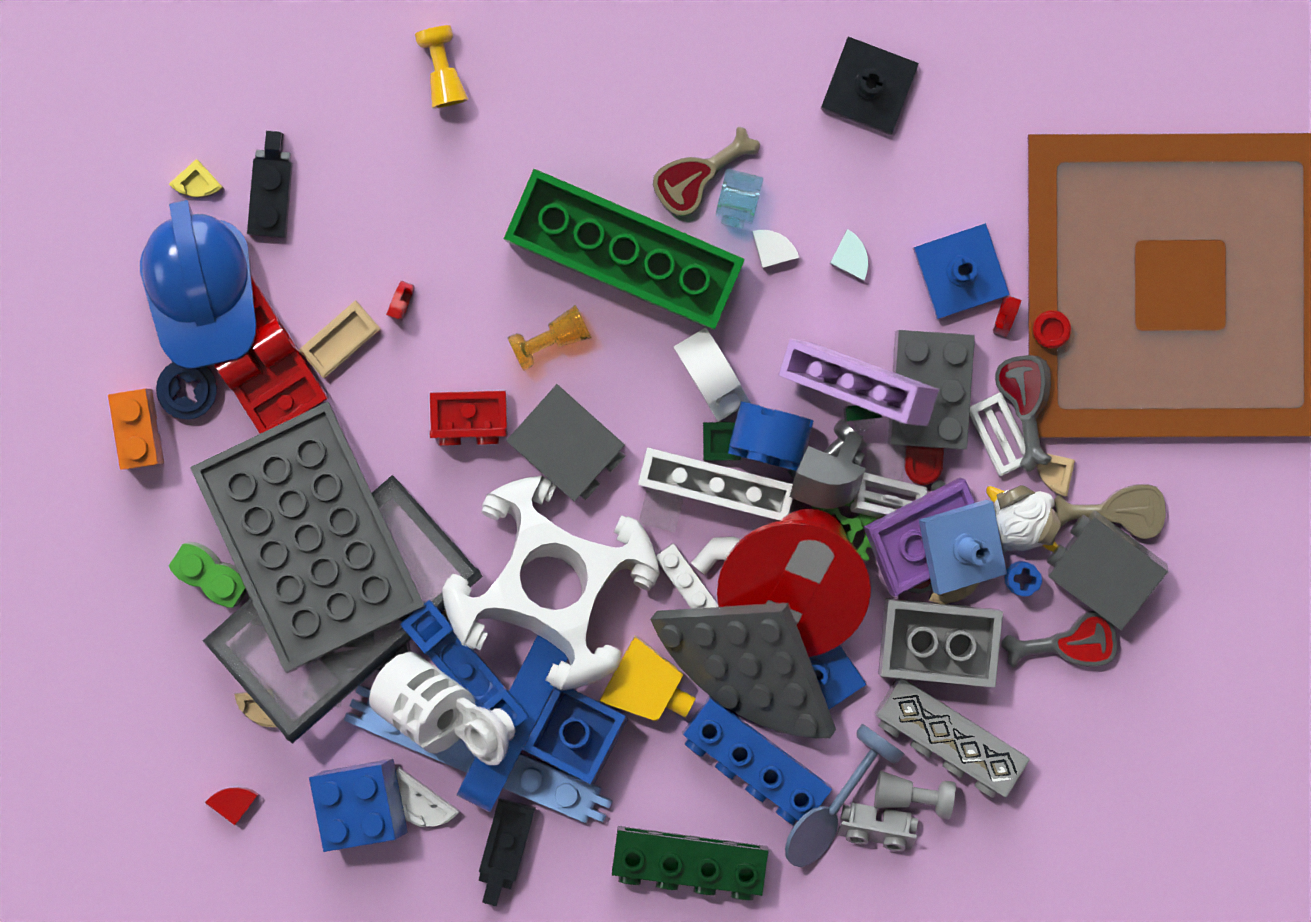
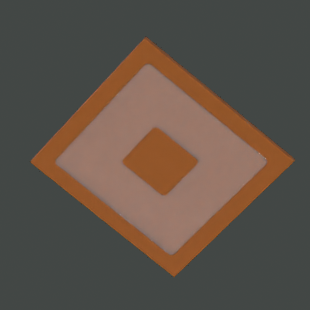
[1028,133,1311,438]

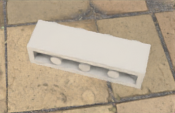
[638,447,793,521]

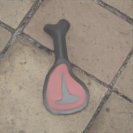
[1001,611,1117,668]

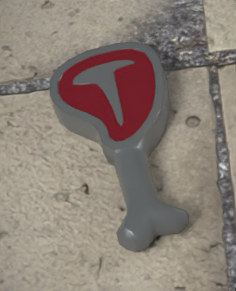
[995,355,1052,471]

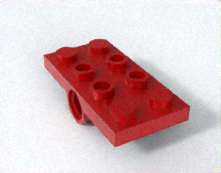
[214,275,329,434]

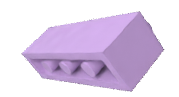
[778,339,939,426]

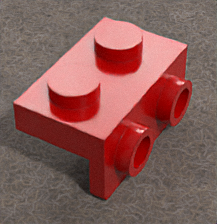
[429,391,507,446]

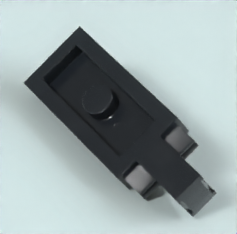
[247,131,293,238]
[478,798,536,907]

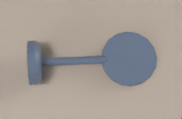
[785,723,905,867]

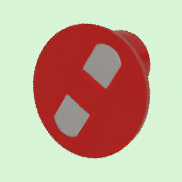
[717,509,871,657]

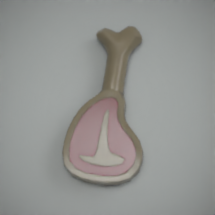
[652,127,760,216]

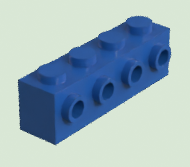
[683,696,832,825]

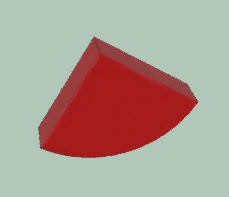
[386,281,415,321]
[992,296,1022,337]
[205,787,259,825]

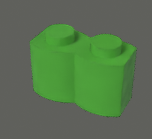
[169,542,247,607]

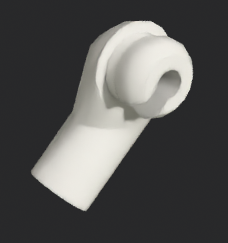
[691,537,741,575]

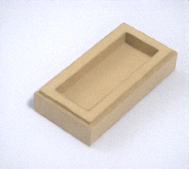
[299,300,381,379]

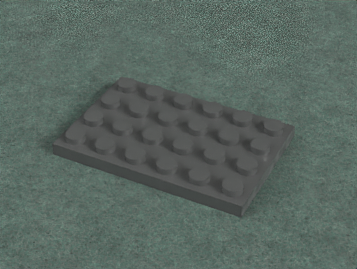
[190,402,425,674]

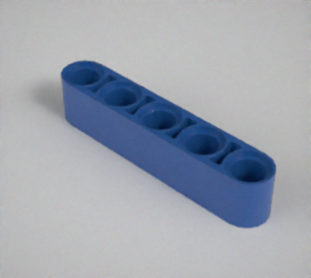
[456,635,568,812]

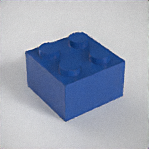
[523,687,628,787]
[309,758,408,852]

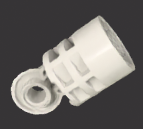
[369,652,515,765]

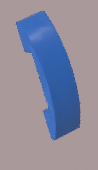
[400,599,529,729]

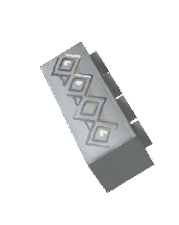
[875,678,1030,798]

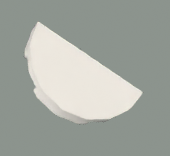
[396,767,460,827]

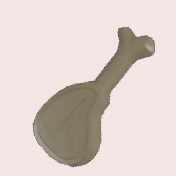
[1054,484,1166,539]

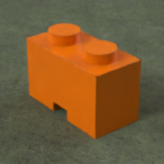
[108,388,164,470]

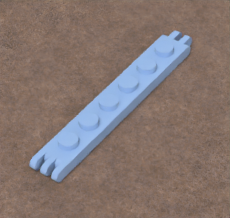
[343,685,612,823]

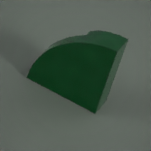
[843,405,882,422]

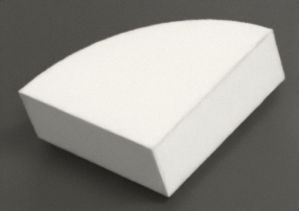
[752,230,799,268]

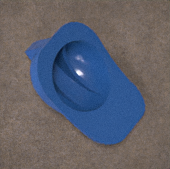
[140,200,257,369]

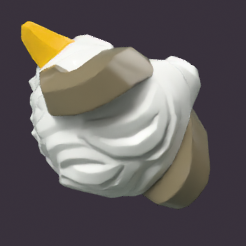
[986,485,1061,553]

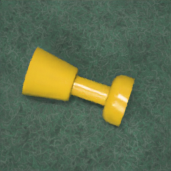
[414,25,468,109]

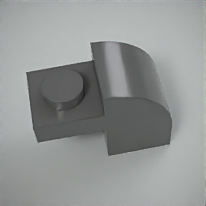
[789,431,866,509]

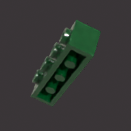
[611,826,769,900]

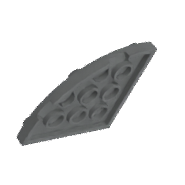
[650,603,836,738]

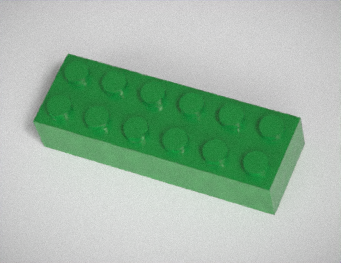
[503,168,745,331]

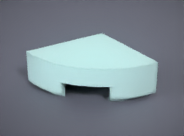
[830,229,868,281]

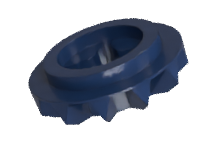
[156,362,218,420]

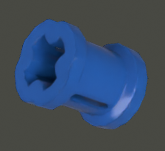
[1004,561,1042,597]

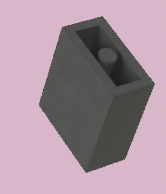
[506,384,626,501]
[1047,510,1168,631]

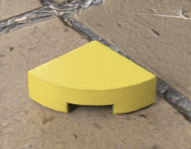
[169,159,223,198]

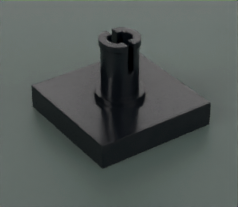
[820,36,919,135]

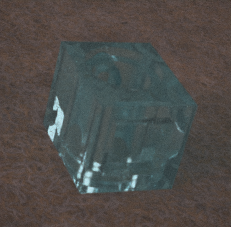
[715,169,764,229]

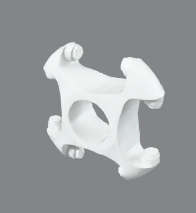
[442,476,660,690]

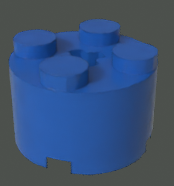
[728,402,814,471]

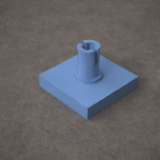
[919,500,1007,595]

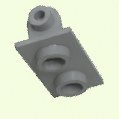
[837,802,918,851]

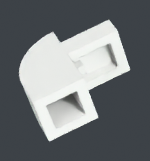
[674,327,750,422]

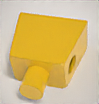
[600,635,696,721]

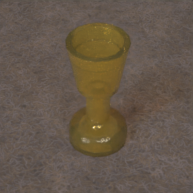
[507,305,592,371]

